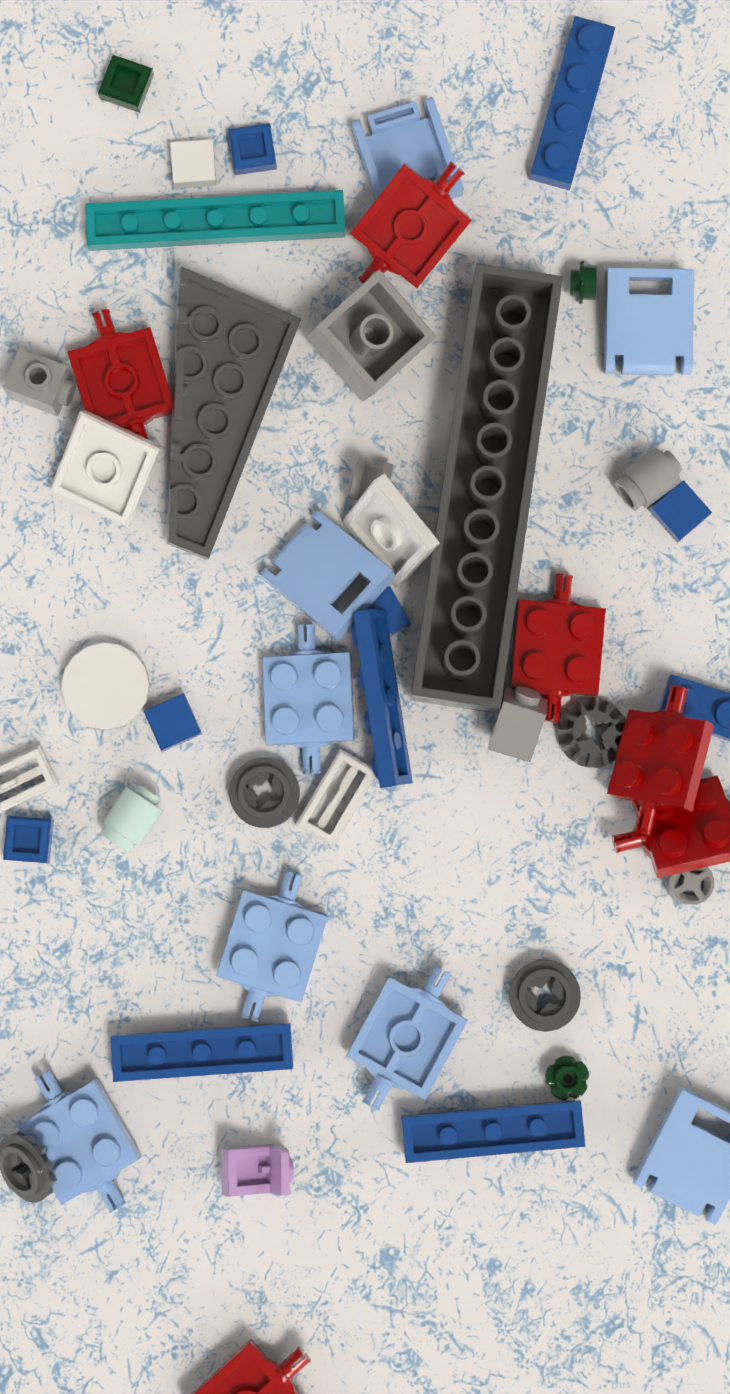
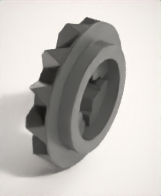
[558,697,626,768]
[229,757,300,828]
[509,959,581,1032]
[0,1130,57,1203]

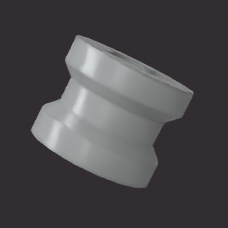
[349,456,393,500]
[665,867,714,905]

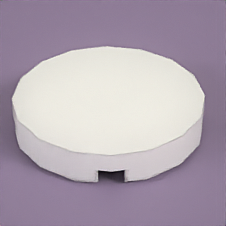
[61,642,150,730]

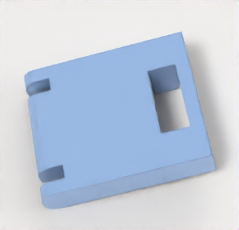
[351,97,464,200]
[604,268,694,375]
[259,510,395,642]
[633,1085,730,1225]

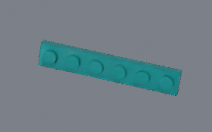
[85,190,346,251]

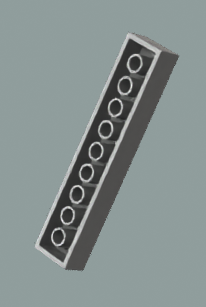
[410,263,563,713]

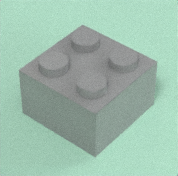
[305,270,437,402]

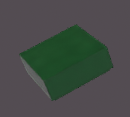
[98,55,154,113]

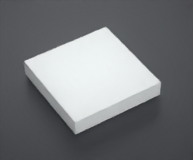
[49,410,163,527]
[342,473,440,588]

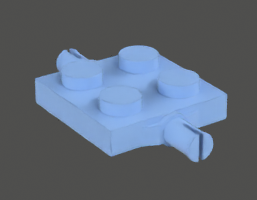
[262,624,355,775]
[216,871,328,1022]
[346,966,468,1110]
[17,1069,142,1213]

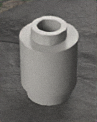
[615,448,682,511]

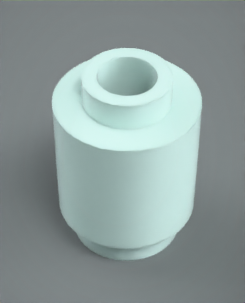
[100,784,163,853]

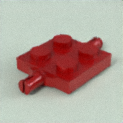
[350,161,472,288]
[67,309,173,440]
[509,574,606,723]
[607,685,714,836]
[612,775,730,878]
[191,1339,311,1394]

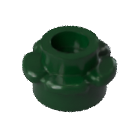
[570,261,597,304]
[545,1055,589,1100]

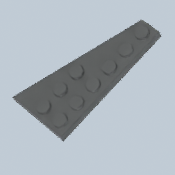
[166,266,301,560]

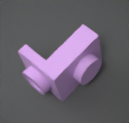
[221,1144,294,1197]

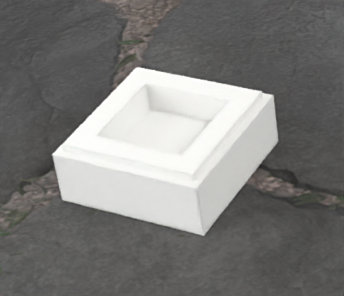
[170,139,217,189]

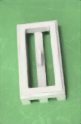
[0,745,60,815]
[296,749,375,848]

